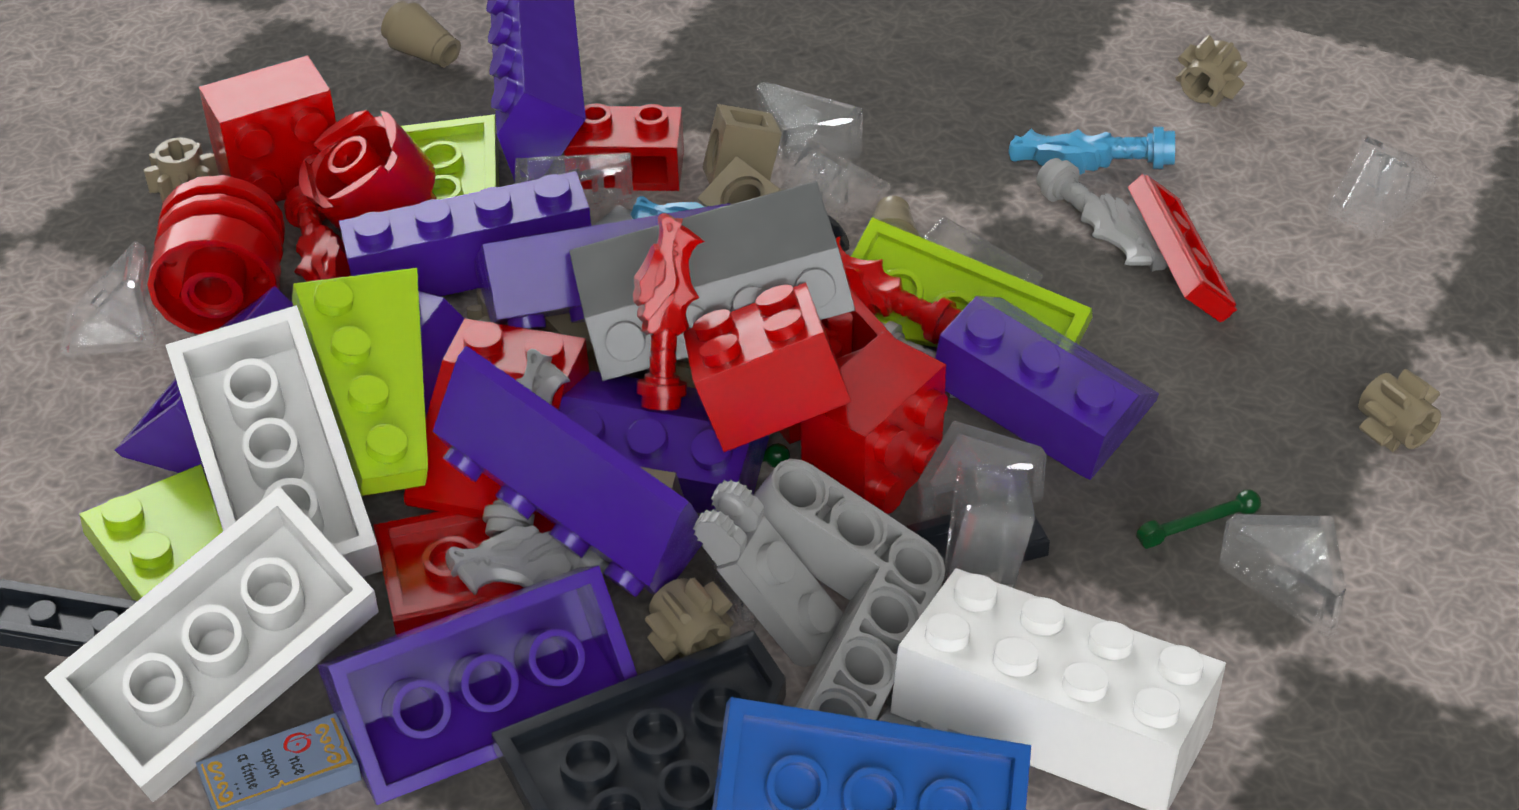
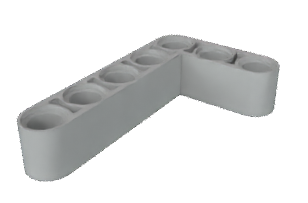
[753,459,945,720]

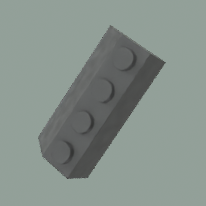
[569,181,855,381]

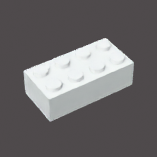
[166,305,383,577]
[44,486,379,802]
[890,568,1226,810]

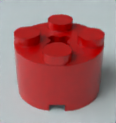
[299,110,436,232]

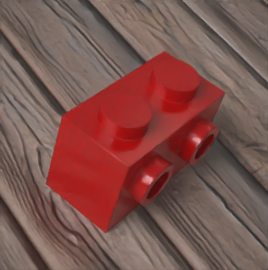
[564,103,684,191]

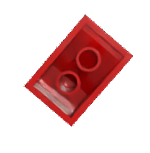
[404,318,589,519]

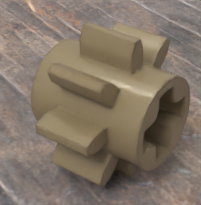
[1175,35,1248,107]
[144,137,219,203]
[1358,369,1441,452]
[645,577,734,661]

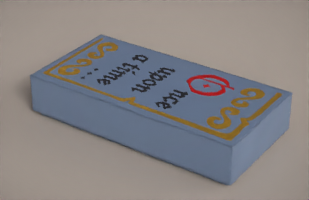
[196,713,362,810]

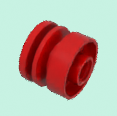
[147,175,286,335]

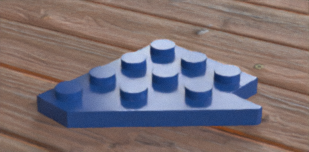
[712,697,1031,810]

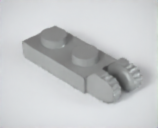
[693,480,843,667]

